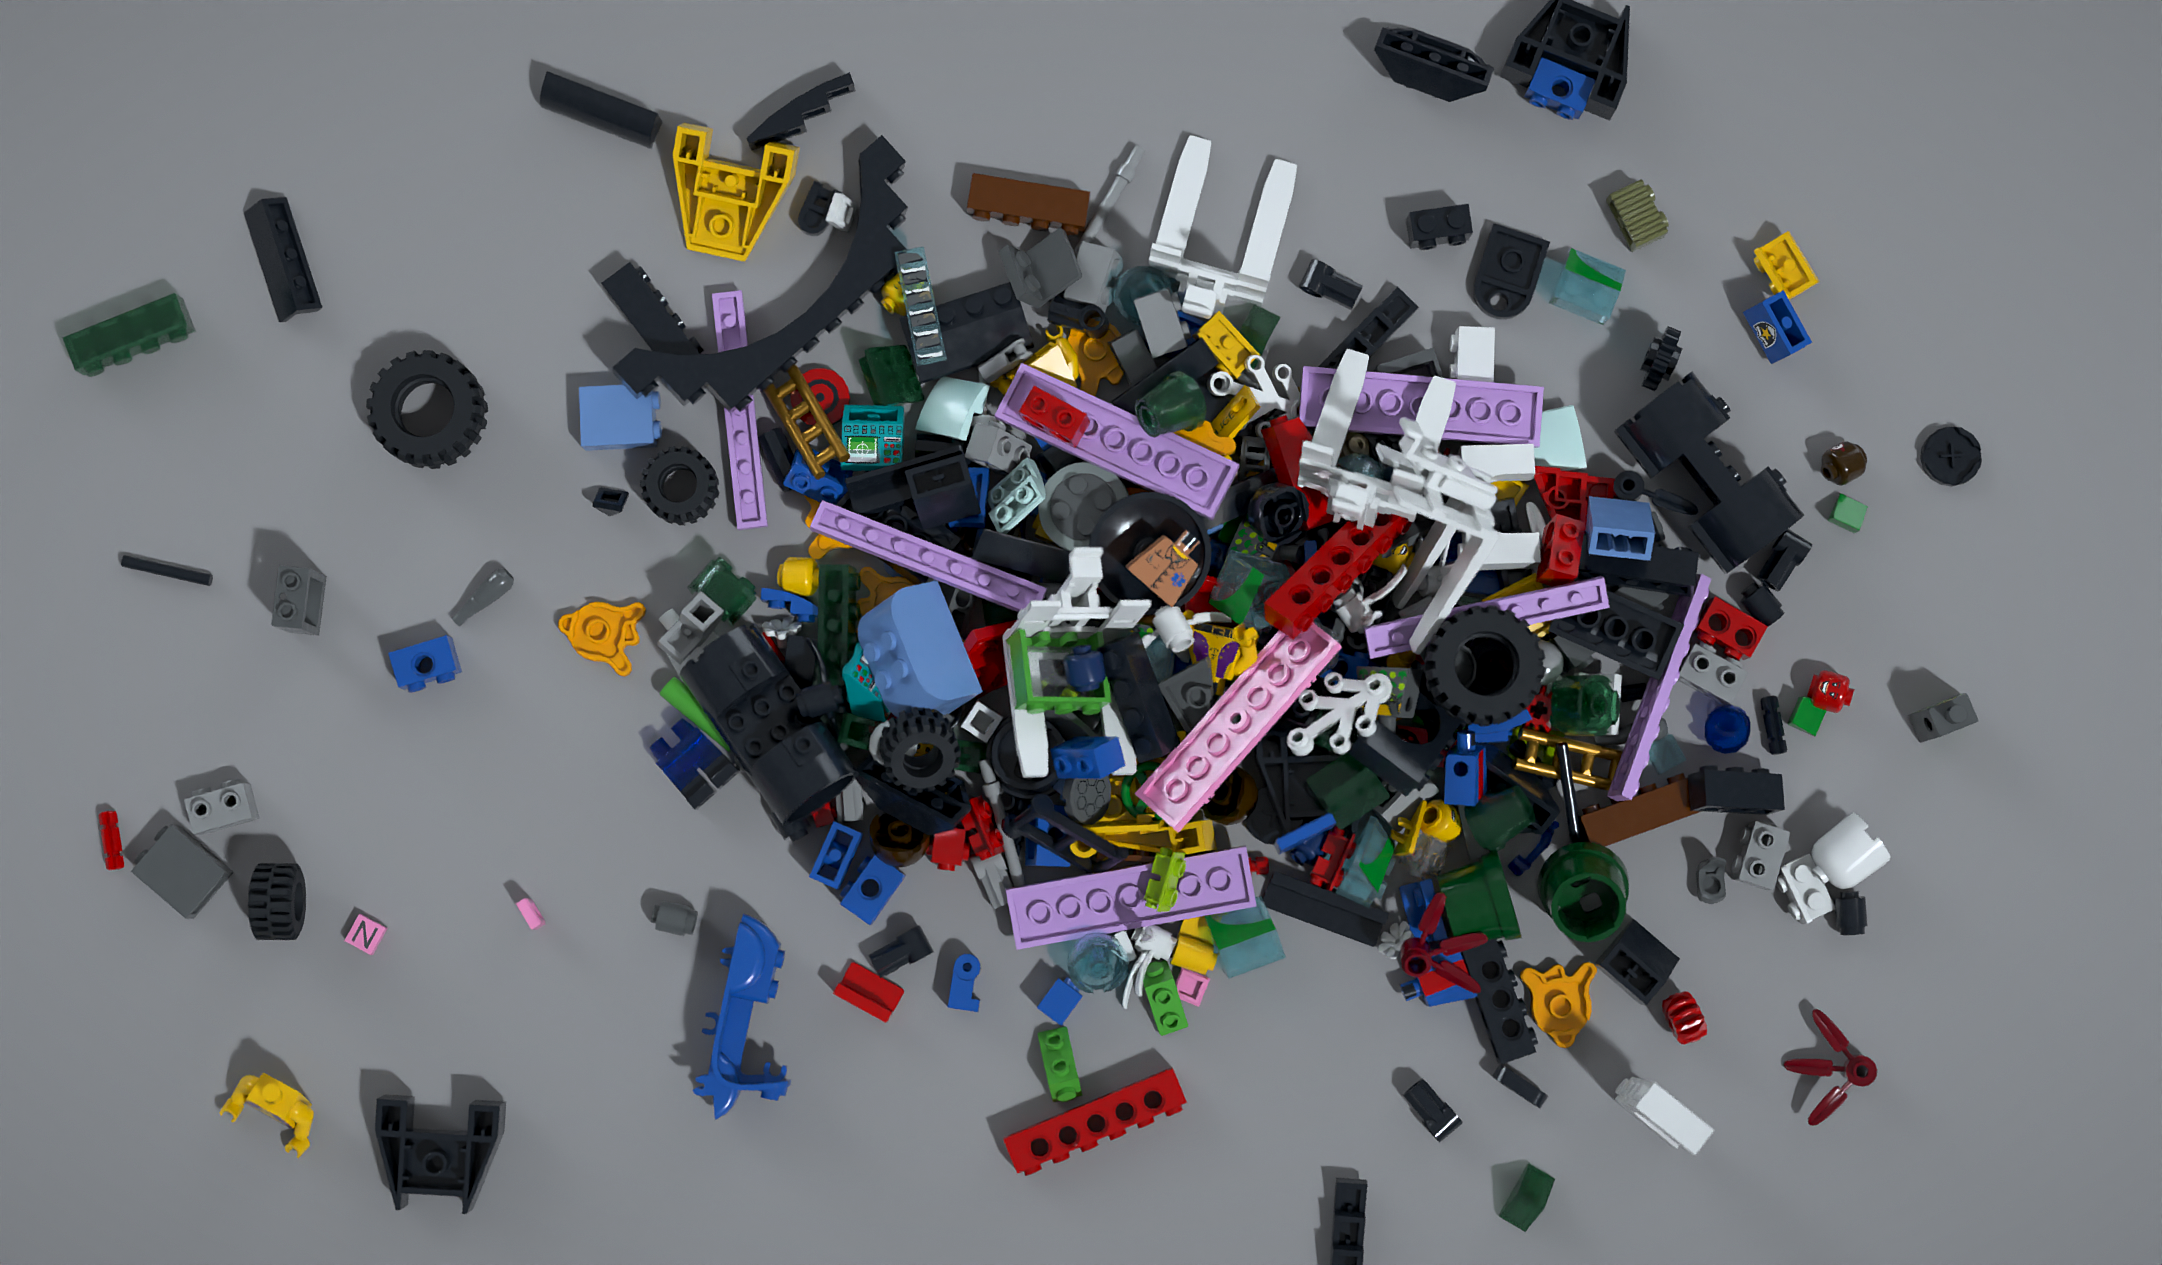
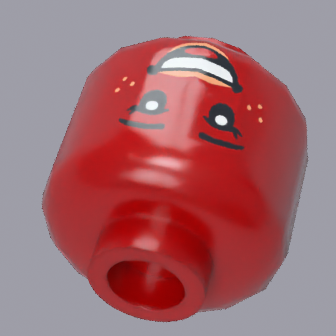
[1807,670,1855,713]

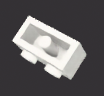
[1449,326,1495,382]

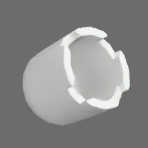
[1812,812,1891,889]

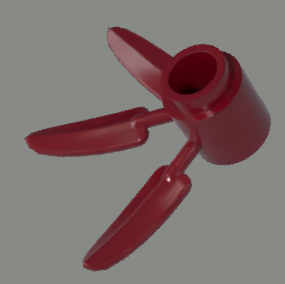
[1400,893,1488,993]
[1783,1009,1877,1126]

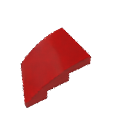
[1533,466,1615,534]
[955,620,1017,710]

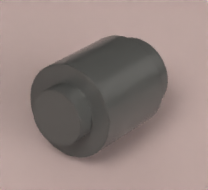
[651,900,698,936]

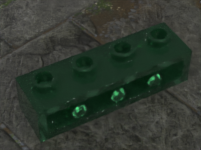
[62,293,196,377]
[817,564,861,688]

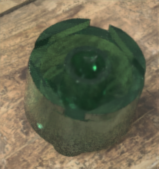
[687,557,757,627]
[1550,675,1620,736]

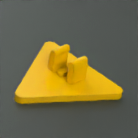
[1391,800,1427,857]

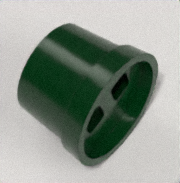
[1537,842,1629,942]
[1437,850,1522,941]

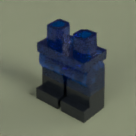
[650,718,740,810]

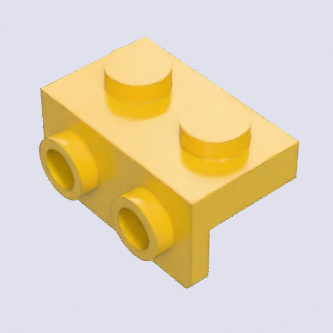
[1753,231,1820,300]
[1192,311,1260,380]

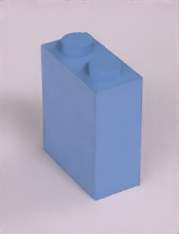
[579,385,662,451]
[1586,496,1655,560]

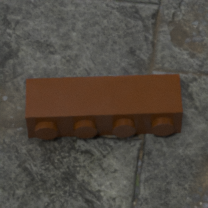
[967,173,1090,236]
[1579,772,1699,847]

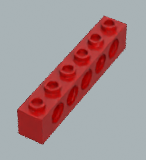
[1264,513,1412,640]
[1003,1067,1187,1176]

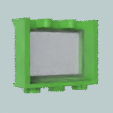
[1006,630,1111,715]

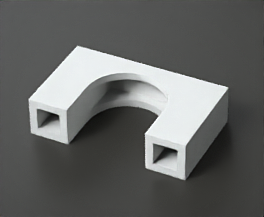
[1453,444,1541,570]
[1614,1077,1714,1155]

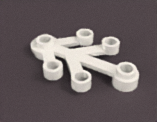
[1207,355,1300,438]
[1287,672,1392,756]

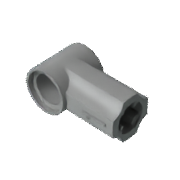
[836,761,864,822]
[969,853,1013,909]

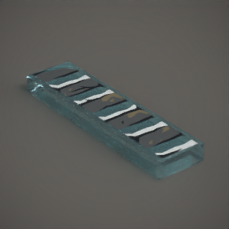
[894,246,947,366]

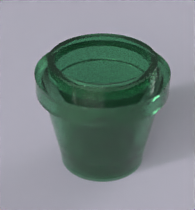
[1135,371,1206,437]
[1464,785,1535,852]

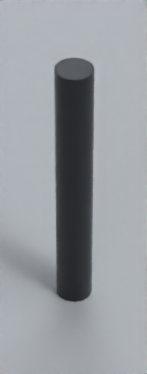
[121,555,213,586]

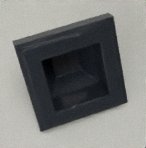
[592,487,629,516]

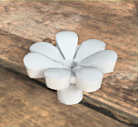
[762,616,802,648]
[1378,921,1414,959]

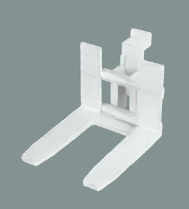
[1147,135,1297,319]
[1297,349,1456,530]
[1375,417,1500,655]
[1002,547,1151,777]

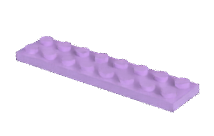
[994,363,1240,521]
[1299,366,1544,448]
[1006,845,1256,950]

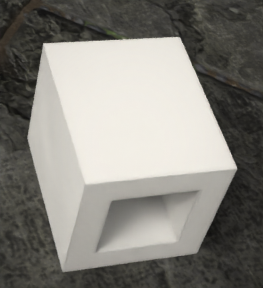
[961,699,1003,743]

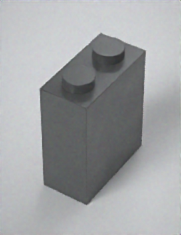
[131,825,234,919]

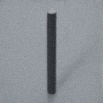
[1556,742,1582,844]

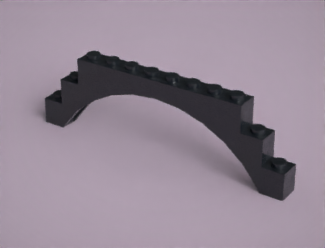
[612,135,910,414]

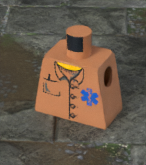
[1125,530,1199,607]

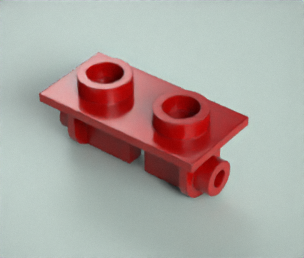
[961,796,1005,861]
[1309,826,1357,891]

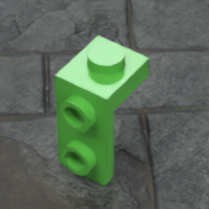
[1138,960,1188,1036]
[1038,1026,1083,1102]

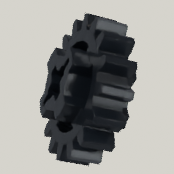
[1640,326,1683,391]

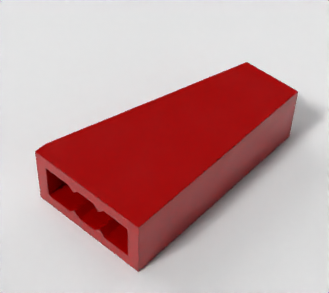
[1261,415,1342,531]

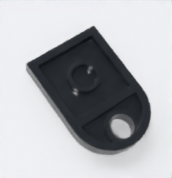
[1473,224,1550,320]

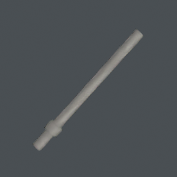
[1049,145,1145,302]
[978,758,1026,887]

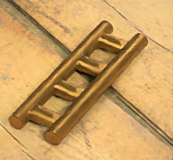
[764,365,850,479]
[1512,728,1623,791]

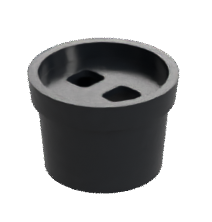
[985,715,1067,801]

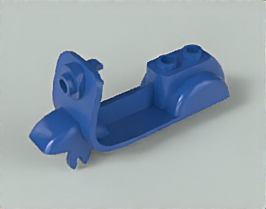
[693,914,791,1120]

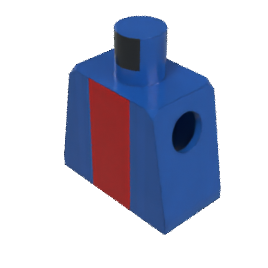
[1444,730,1487,806]
[1400,952,1477,1007]

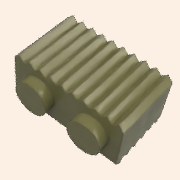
[1606,179,1669,252]

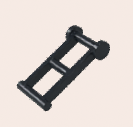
[1001,794,1129,874]

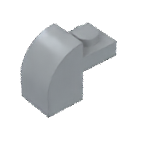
[657,591,724,664]

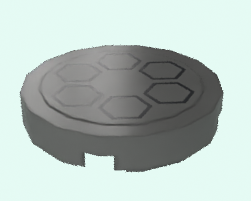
[1063,775,1111,825]

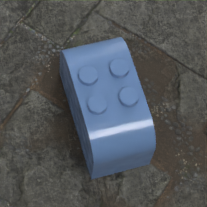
[858,581,983,718]

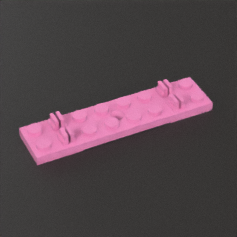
[1135,623,1342,833]

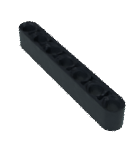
[1035,337,1220,478]

